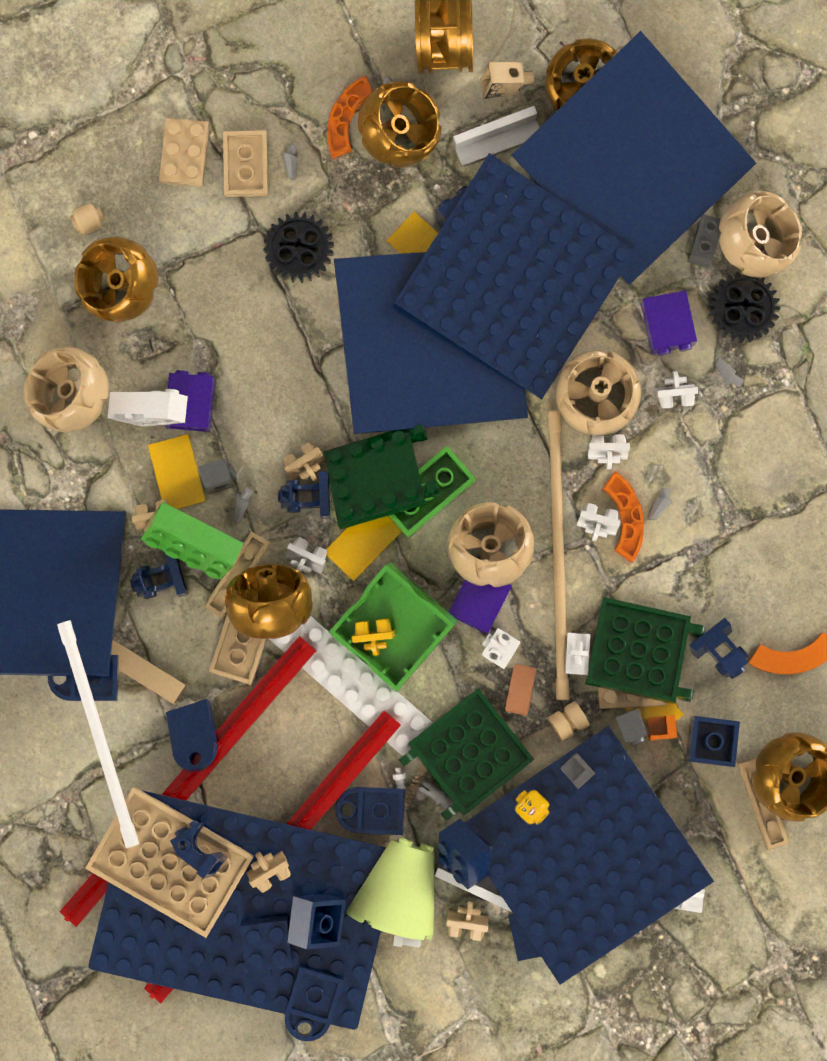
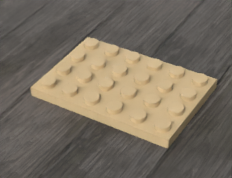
[85,786,254,938]

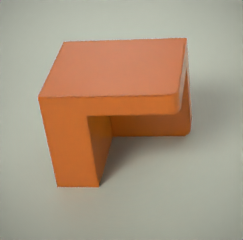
[647,715,677,740]

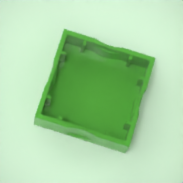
[329,562,458,692]

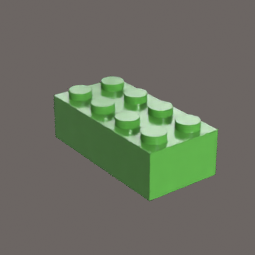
[388,446,476,540]
[140,502,243,580]

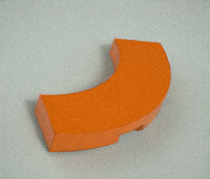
[327,75,373,160]
[602,471,644,563]
[748,632,827,675]

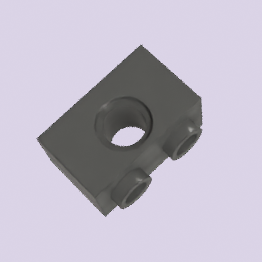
[688,214,720,268]
[198,459,237,494]
[616,707,650,745]

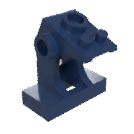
[278,472,330,519]
[130,552,189,599]
[690,618,748,679]
[170,821,228,879]

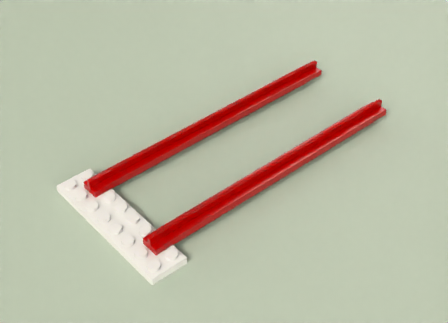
[59,616,433,1004]

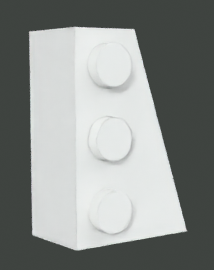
[107,389,188,427]

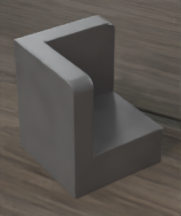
[561,753,595,789]

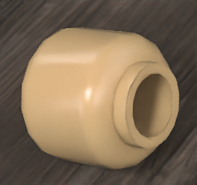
[70,203,104,235]

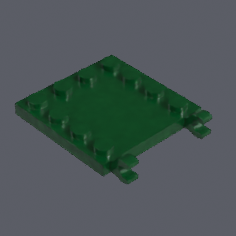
[324,425,440,530]
[585,597,705,704]
[398,688,534,821]

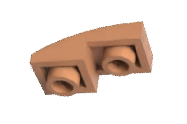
[505,664,537,716]

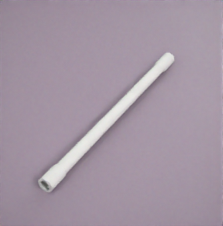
[57,620,139,848]

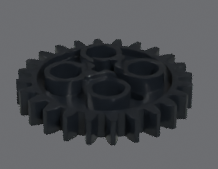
[263,212,334,283]
[708,272,781,343]

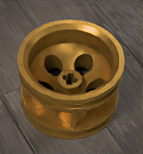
[415,0,473,74]

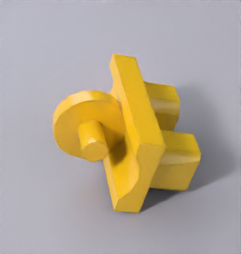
[352,618,396,656]

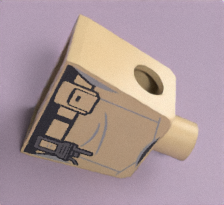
[480,62,534,99]

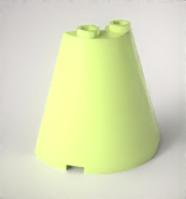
[346,838,435,940]

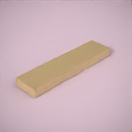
[204,532,270,619]
[111,640,186,704]
[737,756,789,850]

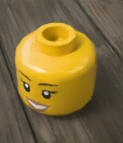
[515,790,550,825]

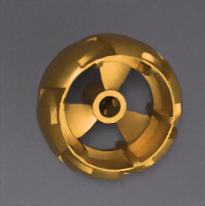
[545,38,618,111]
[358,81,442,168]
[74,236,158,322]
[225,564,313,639]
[752,732,827,822]

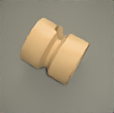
[547,701,590,742]

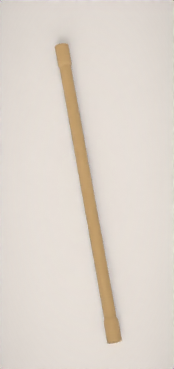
[548,411,570,700]

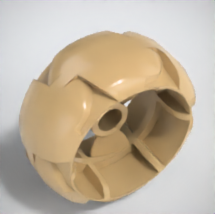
[719,191,802,278]
[24,347,109,432]
[555,350,641,436]
[448,502,534,587]

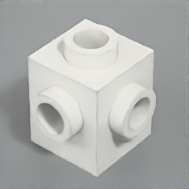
[481,628,521,669]

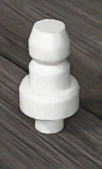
[392,767,406,789]

